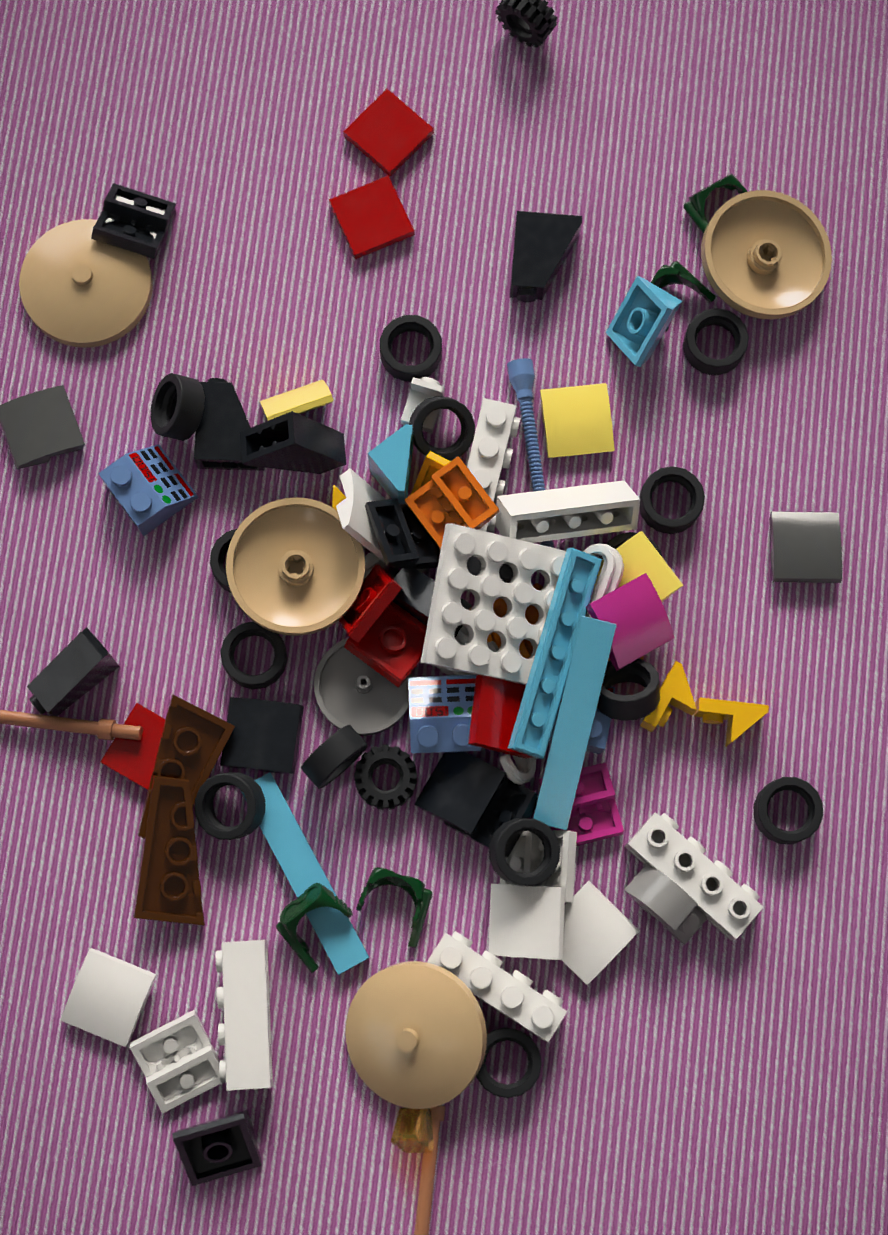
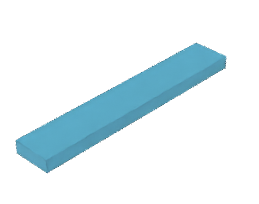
[508,548,602,759]
[533,616,617,830]
[240,772,370,975]

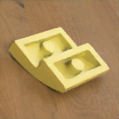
[259,379,334,421]
[540,383,615,458]
[593,531,684,602]

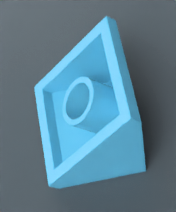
[606,276,682,367]
[367,424,414,504]

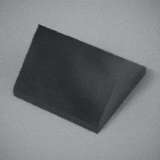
[172,1110,262,1186]

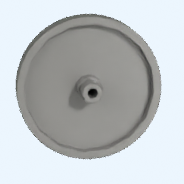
[314,638,413,736]

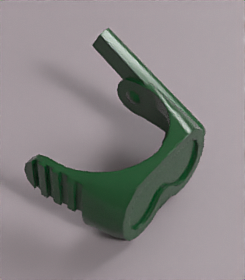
[683,174,747,234]
[651,261,716,332]
[356,867,433,948]
[276,883,353,973]

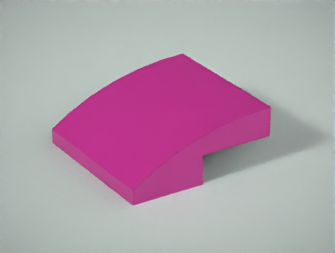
[586,573,675,671]
[539,762,624,846]

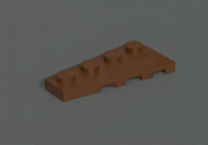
[137,694,235,839]
[133,775,205,926]

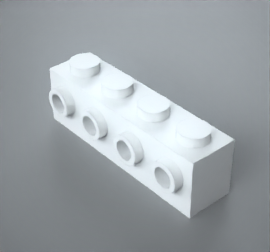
[467,398,521,533]
[495,481,640,543]
[624,812,763,940]
[427,931,567,1043]
[216,940,273,1091]

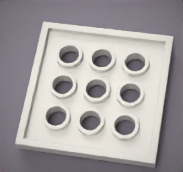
[420,523,566,685]

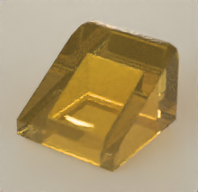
[391,1108,434,1153]

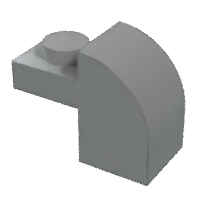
[624,863,707,945]

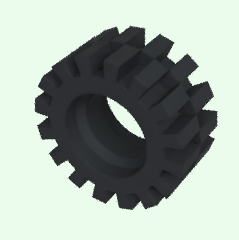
[496,0,557,47]
[354,745,417,810]

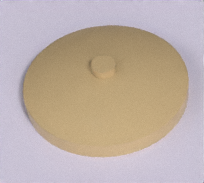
[701,190,832,319]
[19,219,153,348]
[226,497,365,636]
[345,961,487,1109]

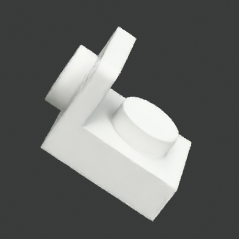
[401,377,445,433]

